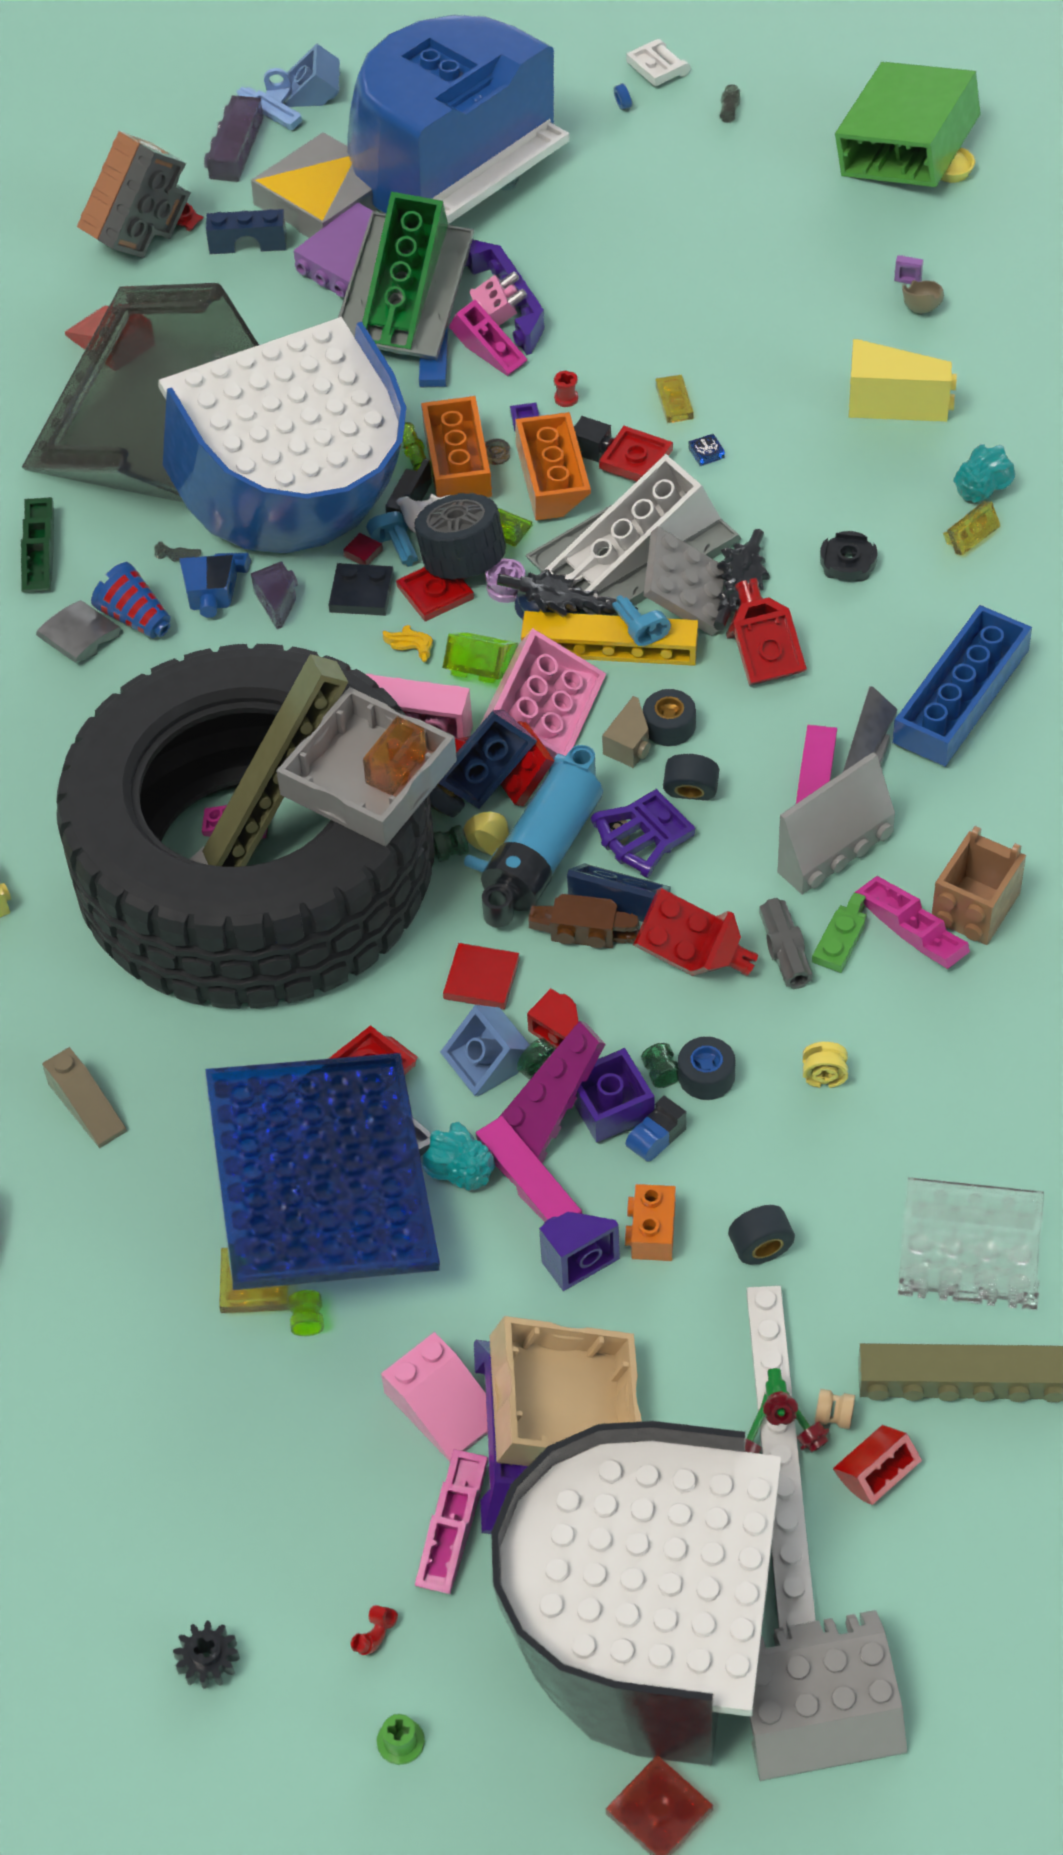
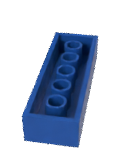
[892,605,1032,767]

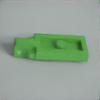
[812,892,867,973]

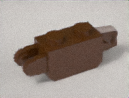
[528,894,639,948]

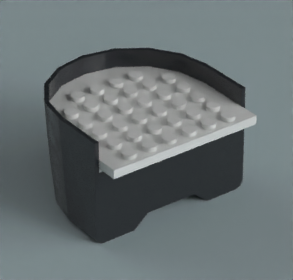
[491,1421,781,1766]

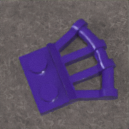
[590,789,696,878]

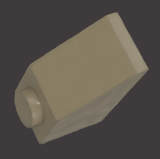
[602,696,651,768]

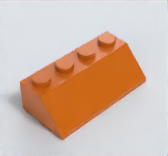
[515,412,591,521]

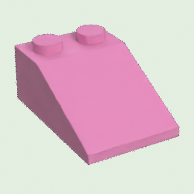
[381,1332,488,1461]

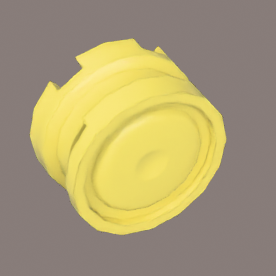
[802,1042,848,1088]

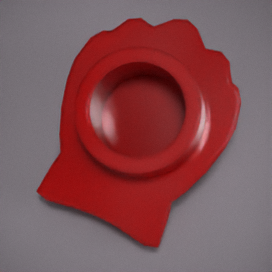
[177,203,203,231]

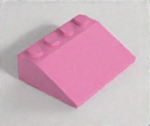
[480,628,607,758]

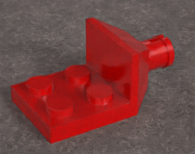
[726,578,807,686]
[633,888,758,976]

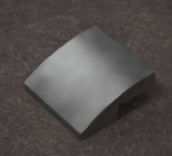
[36,600,120,663]

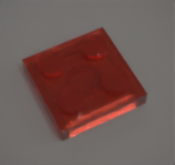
[605,1755,713,1855]

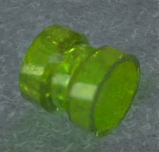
[288,1290,324,1336]

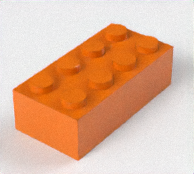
[421,396,492,497]

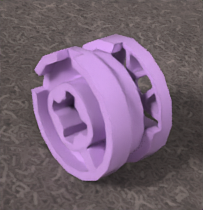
[485,558,526,603]

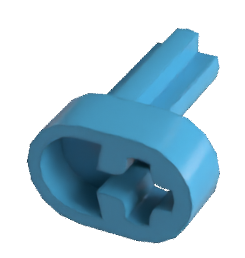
[366,511,418,567]
[612,595,671,646]

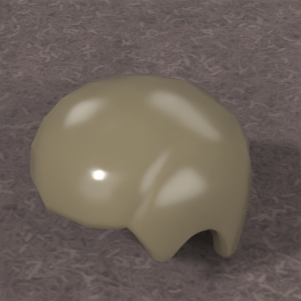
[902,280,944,314]

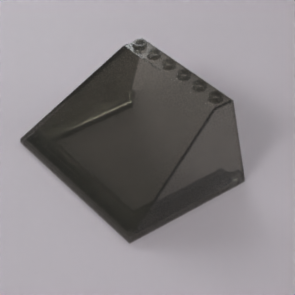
[22,283,259,502]

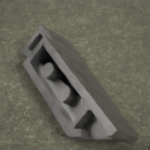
[843,686,897,772]

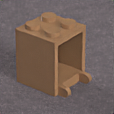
[932,826,1026,945]

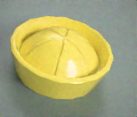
[941,147,975,183]

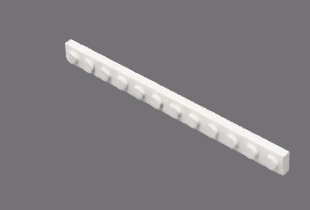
[746,1286,816,1639]

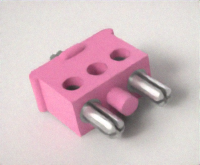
[470,271,527,326]

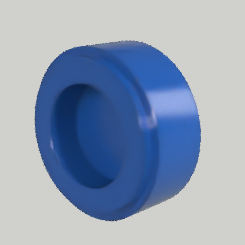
[613,83,632,110]

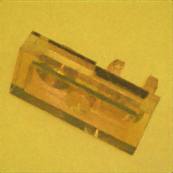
[655,374,694,423]
[943,501,1001,555]

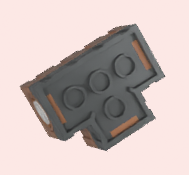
[77,131,191,258]

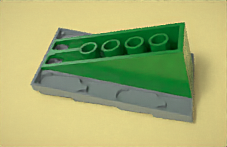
[338,192,474,360]

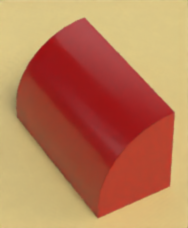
[833,1425,922,1505]

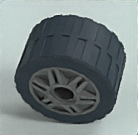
[414,493,506,580]

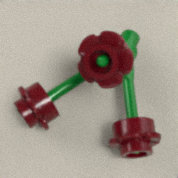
[745,1368,829,1454]

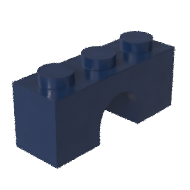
[206,209,287,254]

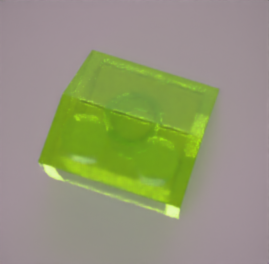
[442,631,518,683]

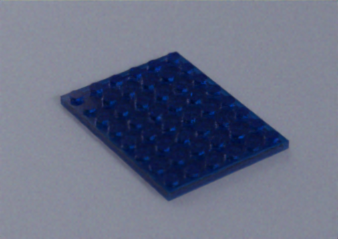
[205,1053,440,1290]

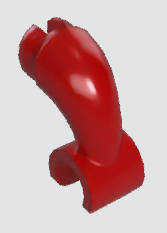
[351,1605,398,1655]

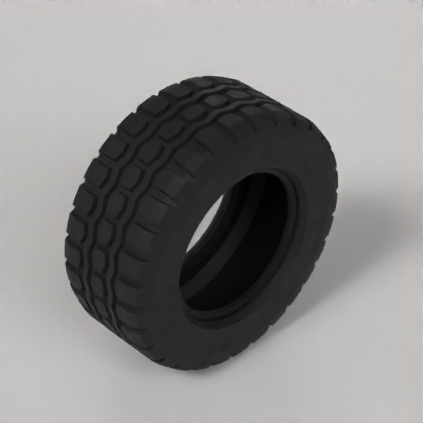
[56,644,435,1009]

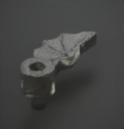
[154,541,201,562]

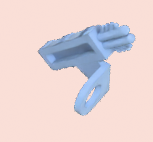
[237,68,302,130]

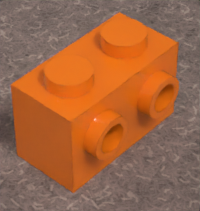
[625,1184,676,1261]

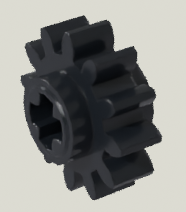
[173,1620,240,1689]

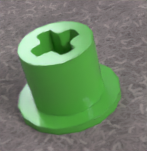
[377,1714,425,1765]

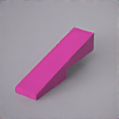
[475,1116,582,1222]

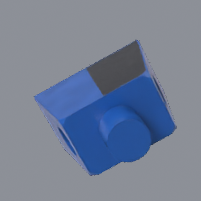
[180,554,237,618]

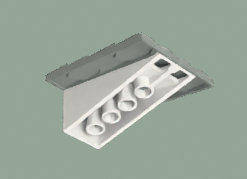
[525,454,741,616]

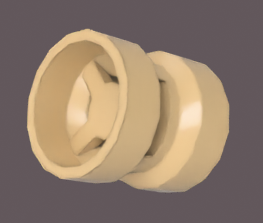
[815,1389,856,1430]

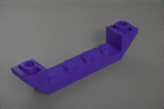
[465,240,545,355]
[474,1339,528,1534]

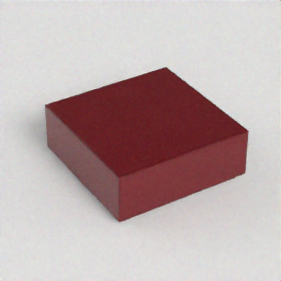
[343,533,383,565]

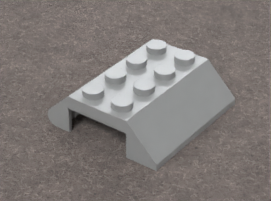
[749,1610,907,1781]

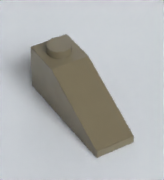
[42,1047,127,1149]

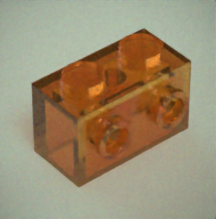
[363,716,428,795]

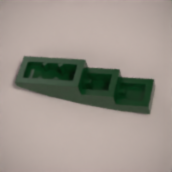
[21,497,54,593]

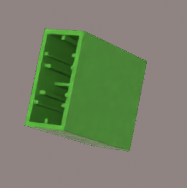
[835,61,981,187]

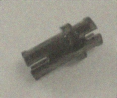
[719,84,741,123]

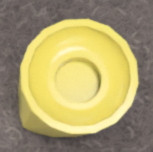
[463,811,509,856]

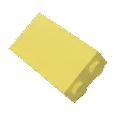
[849,339,957,422]

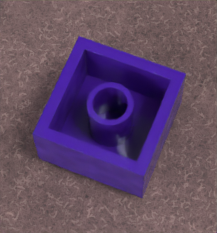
[574,1048,655,1143]

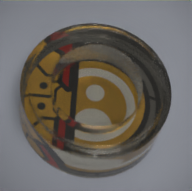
[485,439,510,465]

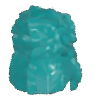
[953,444,1015,503]
[422,1122,495,1191]

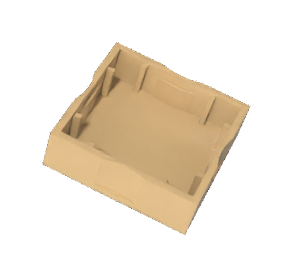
[490,1316,642,1466]

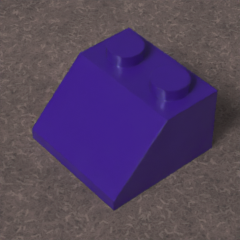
[539,1212,620,1292]

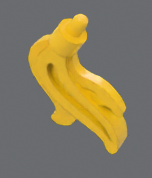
[382,625,433,662]

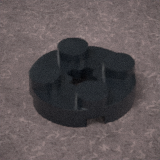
[820,531,878,581]

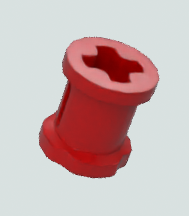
[553,370,579,407]

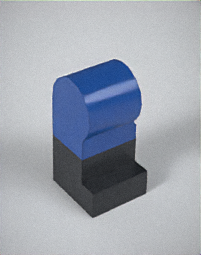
[625,1095,686,1162]

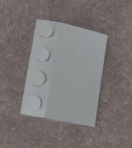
[777,752,895,895]

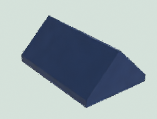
[438,710,537,809]
[567,863,671,922]

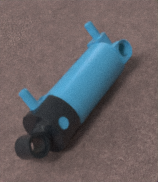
[464,745,603,928]

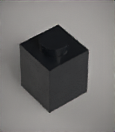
[574,416,614,463]

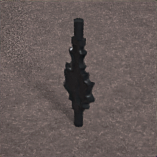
[713,529,770,631]
[496,569,638,617]

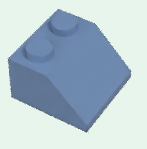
[284,43,340,107]
[440,1005,535,1096]

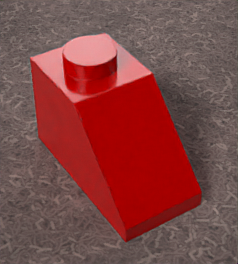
[527,988,579,1049]

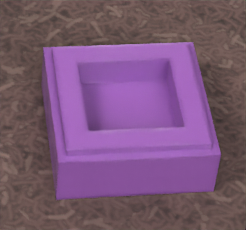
[894,255,924,284]

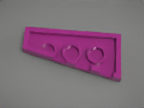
[498,1021,606,1163]

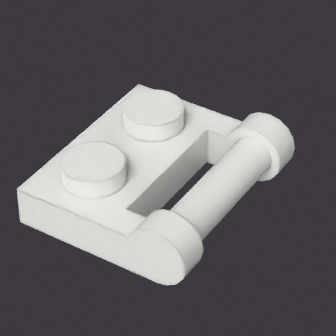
[626,39,691,86]

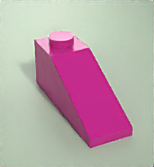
[449,299,528,376]

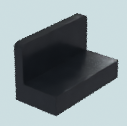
[385,459,432,515]

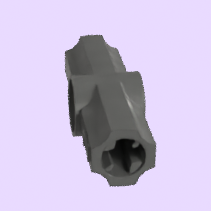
[759,898,812,989]

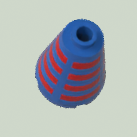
[91,562,171,638]

